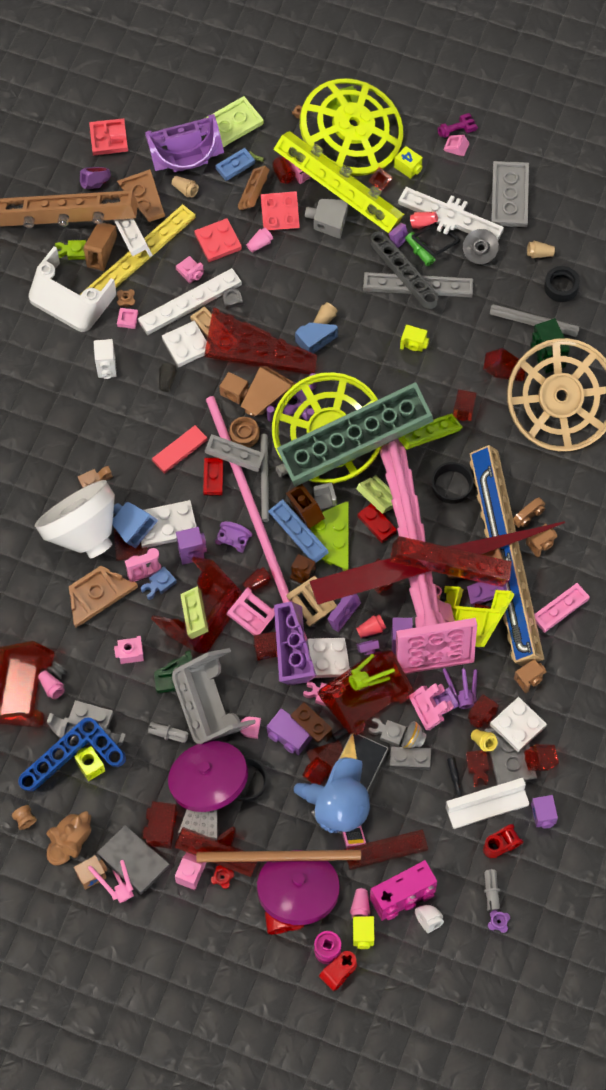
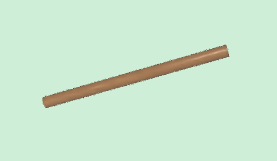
[196,850,361,862]

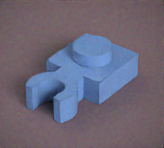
[141,567,177,600]

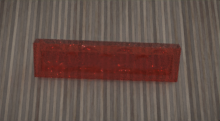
[175,827,257,877]
[344,829,428,870]

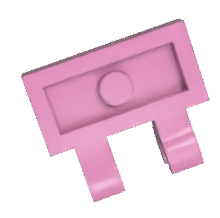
[409,683,454,730]

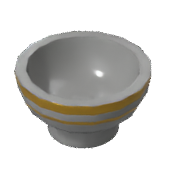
[401,721,426,749]

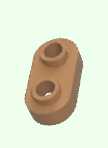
[513,497,545,528]

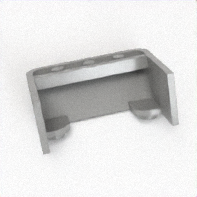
[172,648,256,744]

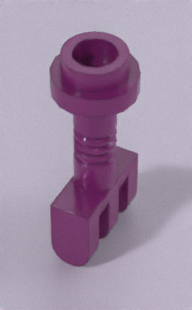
[437,113,478,138]

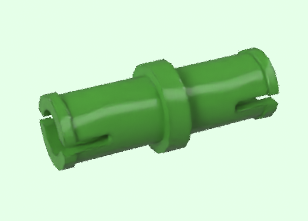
[405,232,435,266]

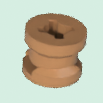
[12,805,37,830]

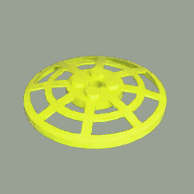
[300,79,403,176]
[272,373,382,484]

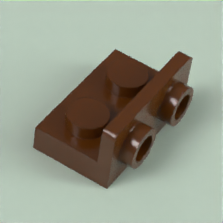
[291,702,332,743]

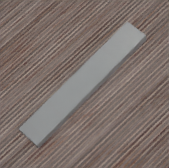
[363,272,473,298]

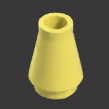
[471,729,498,752]

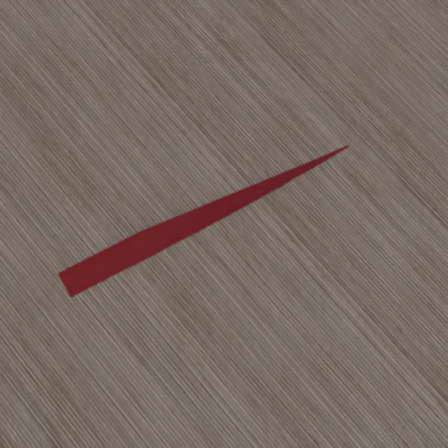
[310,521,565,605]

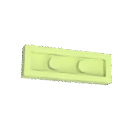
[180,586,209,639]

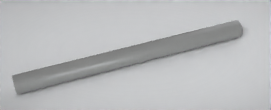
[260,434,269,522]

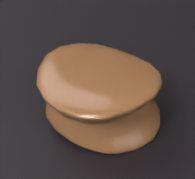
[229,417,260,448]

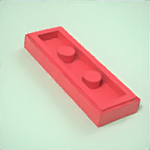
[152,425,208,474]

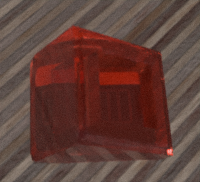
[303,757,333,785]

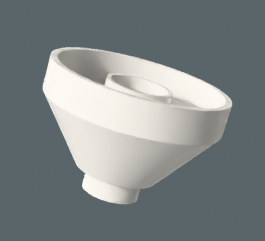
[35,480,115,558]

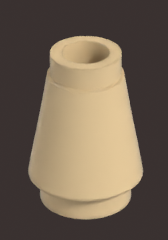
[172,176,199,197]
[527,240,555,258]
[313,302,338,324]

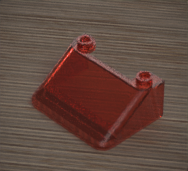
[0,641,55,727]

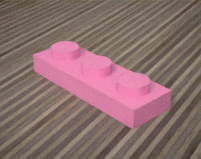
[534,583,590,633]

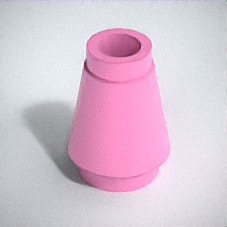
[246,227,273,253]
[38,670,65,699]
[350,888,370,919]

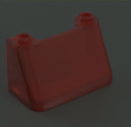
[317,651,415,735]

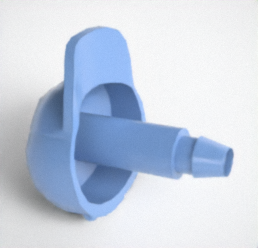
[294,757,370,833]

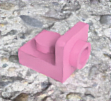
[176,256,204,283]

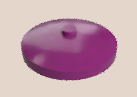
[168,741,248,812]
[257,850,340,925]

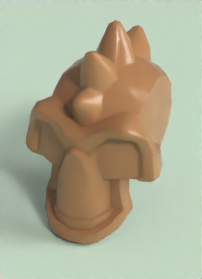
[46,811,91,865]

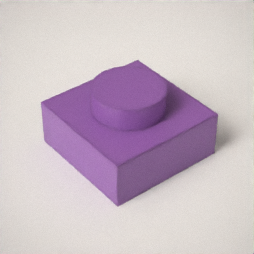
[389,222,408,248]
[356,639,380,655]
[433,687,459,715]

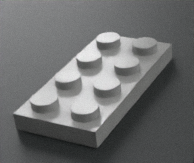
[491,161,529,227]

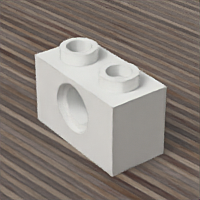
[94,339,117,379]

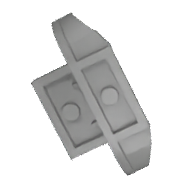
[47,700,125,751]

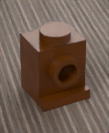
[290,554,316,584]

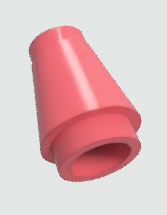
[410,211,438,230]
[356,614,386,638]

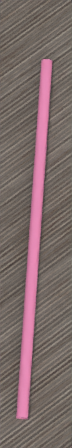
[206,396,307,641]

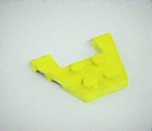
[444,586,514,647]

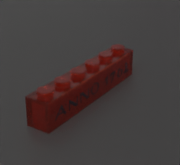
[390,536,512,587]

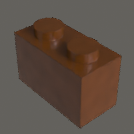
[286,484,325,528]

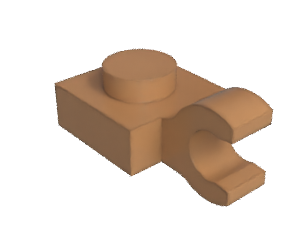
[78,466,113,488]

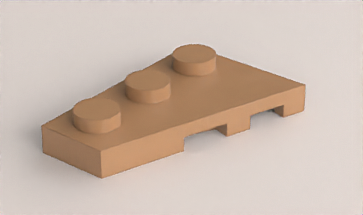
[117,169,165,222]

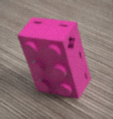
[370,860,437,921]

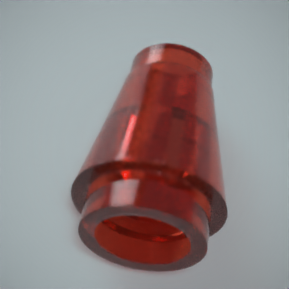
[242,567,272,591]

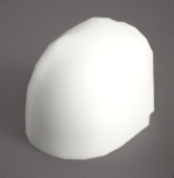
[415,905,444,933]

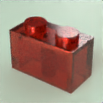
[143,801,177,849]

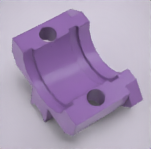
[215,521,252,553]

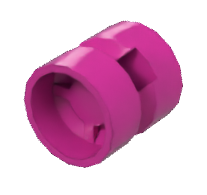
[314,931,341,965]

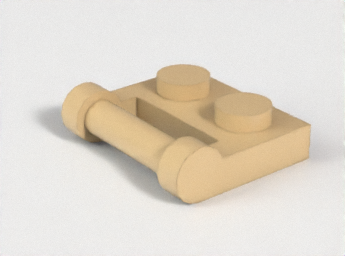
[286,576,337,627]

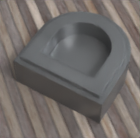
[223,288,243,309]

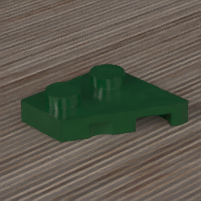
[154,650,192,693]

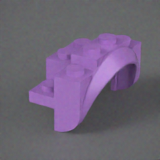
[145,114,224,172]

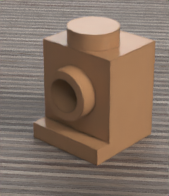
[526,524,557,558]
[514,659,546,694]

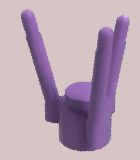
[443,668,477,709]

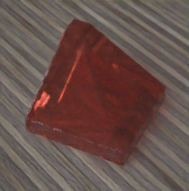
[369,167,393,192]
[217,826,236,852]

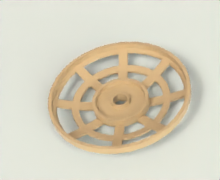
[507,338,606,451]

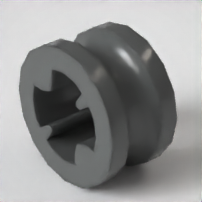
[47,661,67,680]

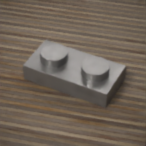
[390,747,431,770]

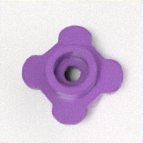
[488,910,510,933]

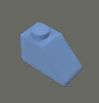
[295,323,338,356]

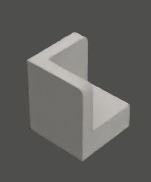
[313,483,336,512]

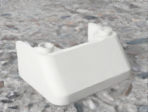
[29,246,117,332]

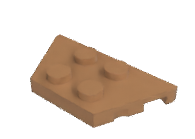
[69,566,138,628]

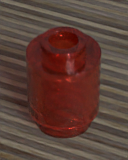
[272,156,296,184]

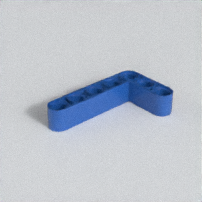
[18,717,126,792]

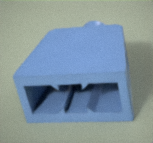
[112,502,158,548]

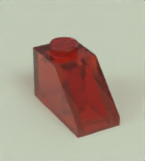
[483,348,525,381]

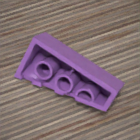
[274,601,317,685]

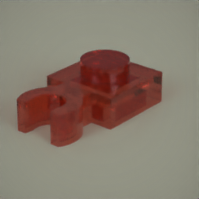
[465,750,489,786]

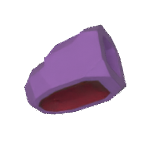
[80,167,111,189]

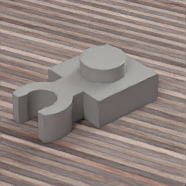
[368,718,406,747]

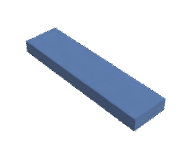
[268,499,329,562]

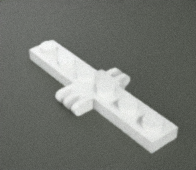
[398,187,504,240]

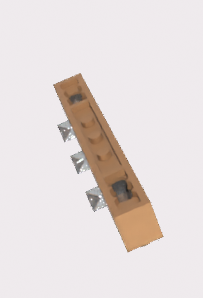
[0,190,138,228]

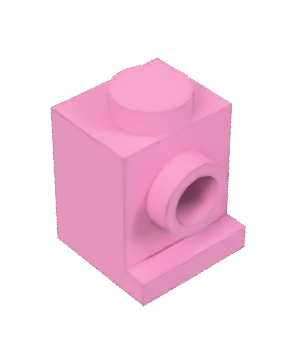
[114,636,144,664]

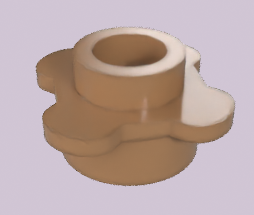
[117,289,135,307]

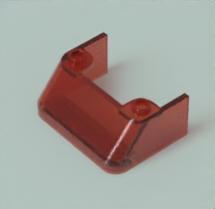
[151,557,242,654]

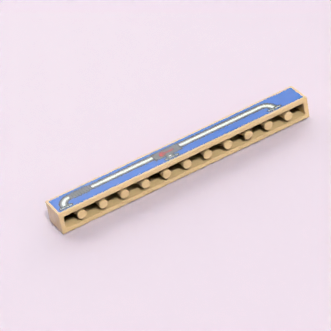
[469,445,544,666]

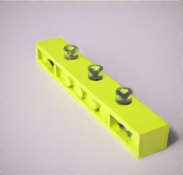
[273,131,405,233]

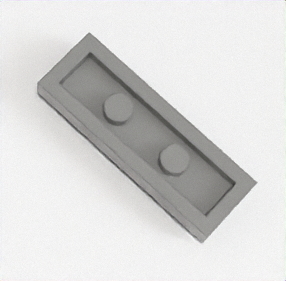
[205,434,265,472]

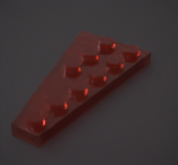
[204,307,317,374]

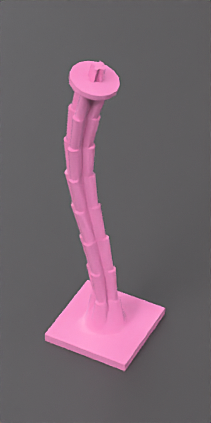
[379,439,477,675]

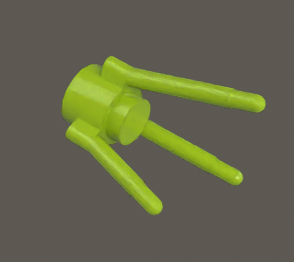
[349,654,395,691]

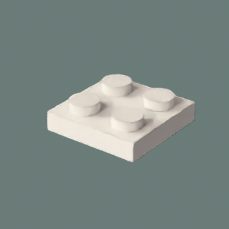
[162,321,211,368]
[306,638,351,678]
[490,697,547,752]

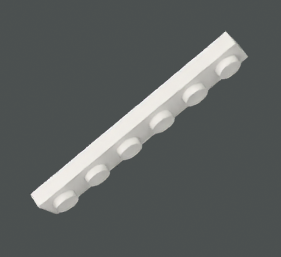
[138,268,242,335]

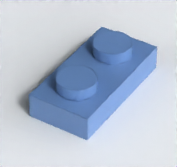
[216,148,255,181]

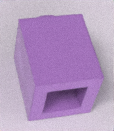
[531,795,558,829]

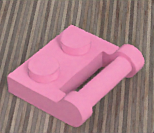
[125,548,161,582]
[227,587,275,638]

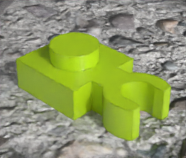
[55,240,86,260]

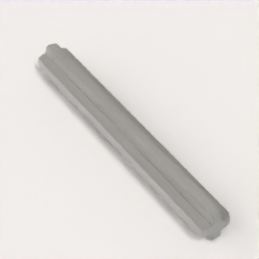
[490,304,579,337]

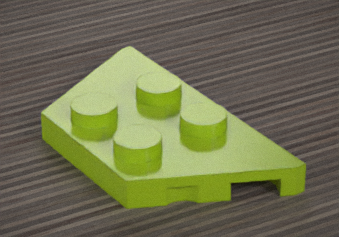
[310,502,349,571]

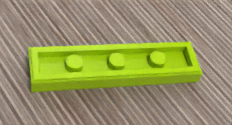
[398,413,462,450]

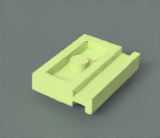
[356,475,393,514]

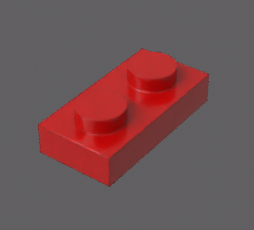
[203,458,223,495]
[357,503,397,543]

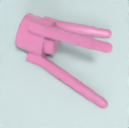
[88,860,134,903]

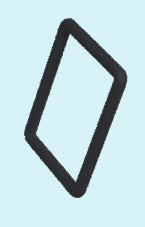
[412,222,460,256]

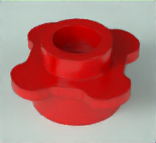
[211,865,234,889]

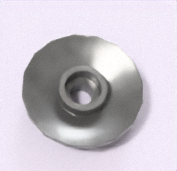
[463,229,499,264]

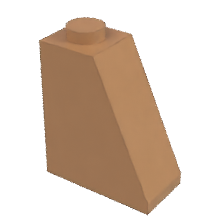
[84,222,117,271]
[241,366,296,416]

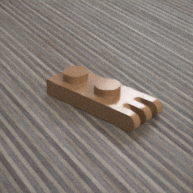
[238,166,270,210]

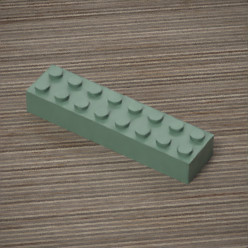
[277,382,434,487]

